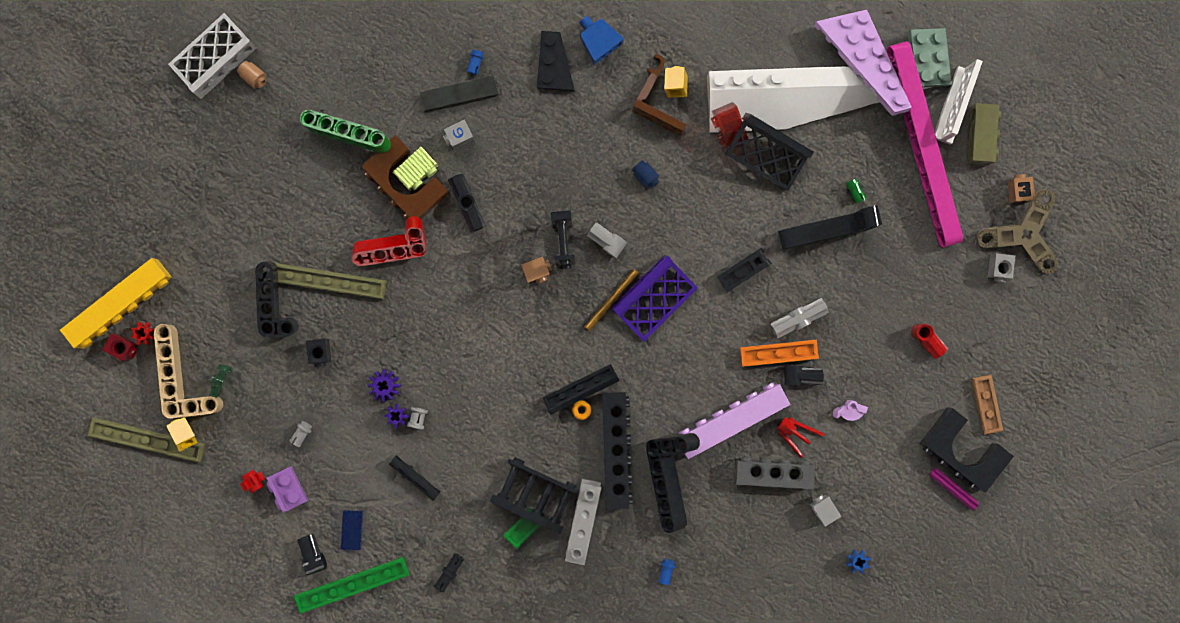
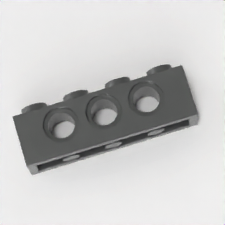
[734,457,815,489]

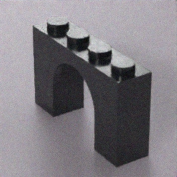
[920,407,1014,493]

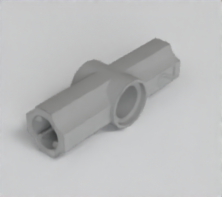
[770,298,829,338]

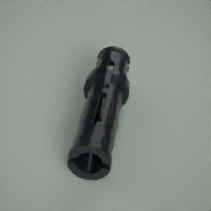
[389,455,441,501]

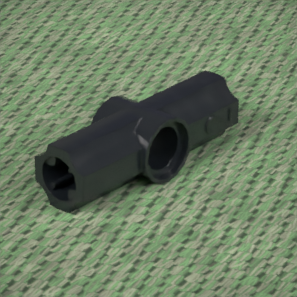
[448,173,486,233]

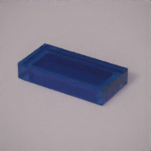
[341,510,363,550]

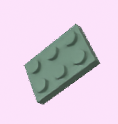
[907,28,952,88]

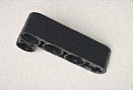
[255,261,299,337]

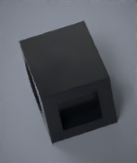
[306,338,331,367]

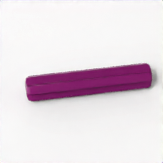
[929,468,979,510]

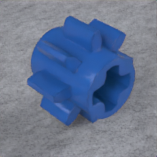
[846,549,871,574]

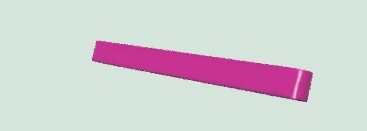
[887,41,963,248]

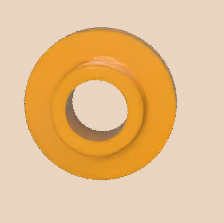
[572,401,591,420]

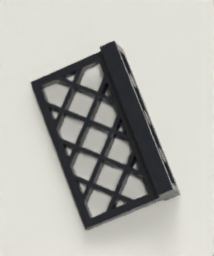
[724,113,814,191]

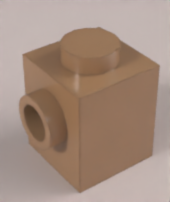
[521,257,552,284]

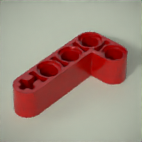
[352,216,426,266]

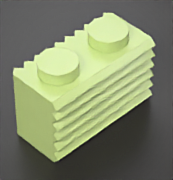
[393,147,438,191]

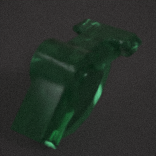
[209,364,233,398]

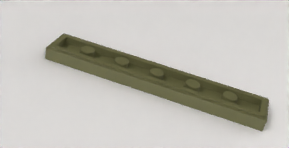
[270,263,387,300]
[87,417,206,463]

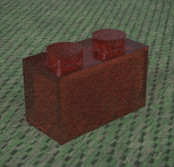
[711,102,748,148]

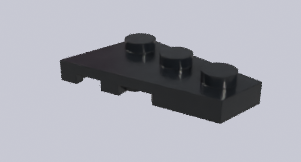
[537,31,575,92]

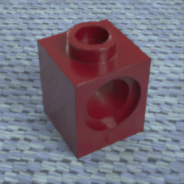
[102,333,138,361]

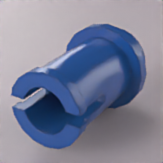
[466,49,484,75]
[658,559,676,585]

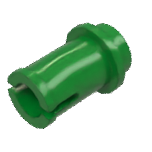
[846,178,867,204]

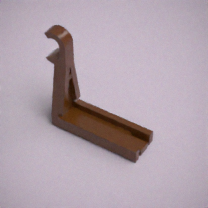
[632,54,686,136]

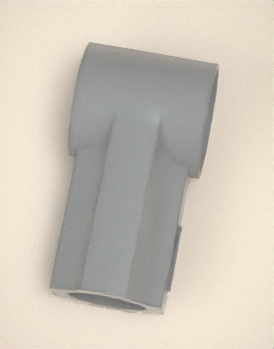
[587,223,627,258]

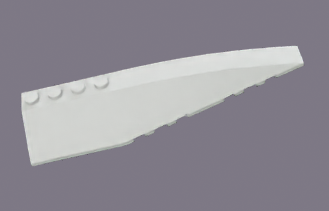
[707,67,931,133]

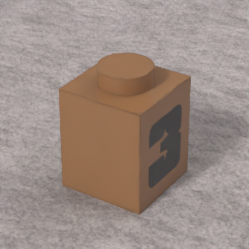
[1007,174,1035,204]

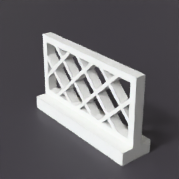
[935,59,983,145]

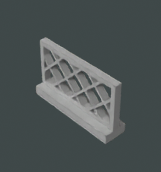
[168,13,257,99]

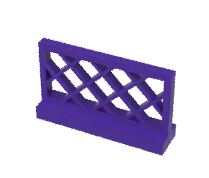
[611,255,698,341]

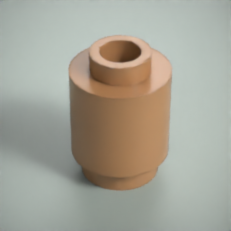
[237,61,267,89]

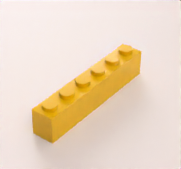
[60,258,172,349]

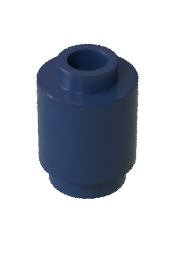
[632,160,660,189]

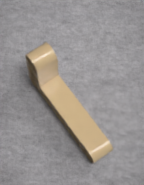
[154,324,223,418]

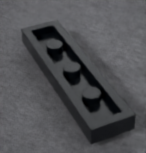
[543,364,619,415]

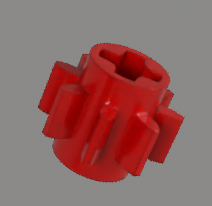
[131,322,155,345]
[240,470,265,494]

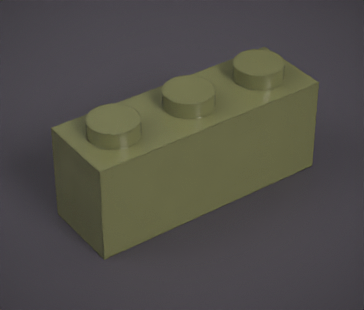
[967,103,1001,165]

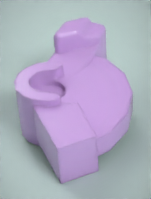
[833,400,868,421]

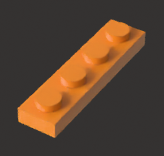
[740,340,819,367]

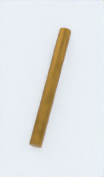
[584,269,640,331]

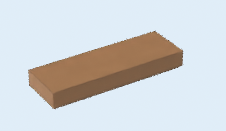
[971,374,1003,435]

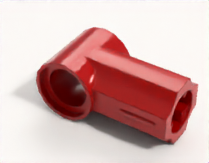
[911,323,948,360]

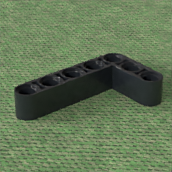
[778,205,882,250]
[646,433,700,533]

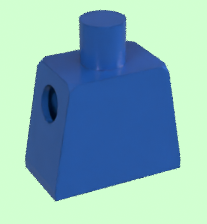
[579,16,624,65]

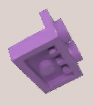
[267,466,308,513]

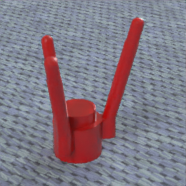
[776,416,825,458]

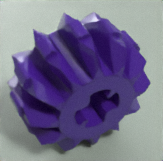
[367,369,401,402]

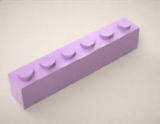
[678,382,791,459]

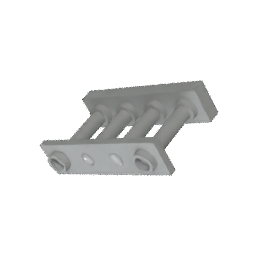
[565,479,601,565]

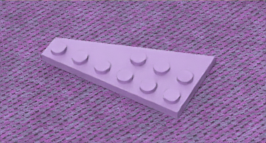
[814,10,912,116]

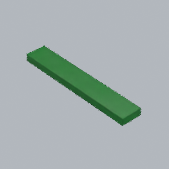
[294,556,410,614]

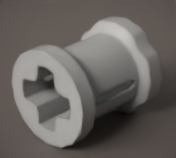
[407,407,428,429]

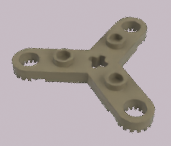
[976,189,1059,274]

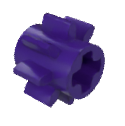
[384,404,409,428]

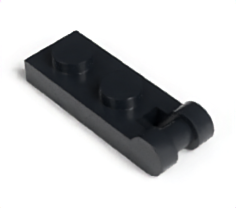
[717,248,772,293]

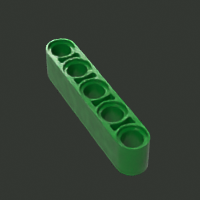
[300,110,391,153]

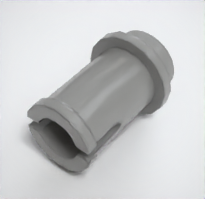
[289,421,312,447]

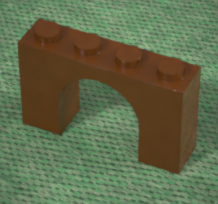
[362,135,449,220]

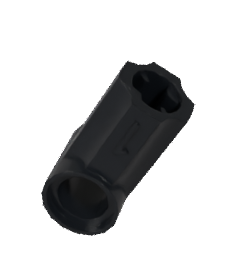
[784,365,824,385]
[297,534,327,576]

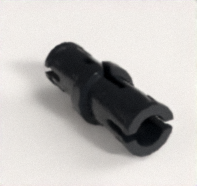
[434,553,465,593]

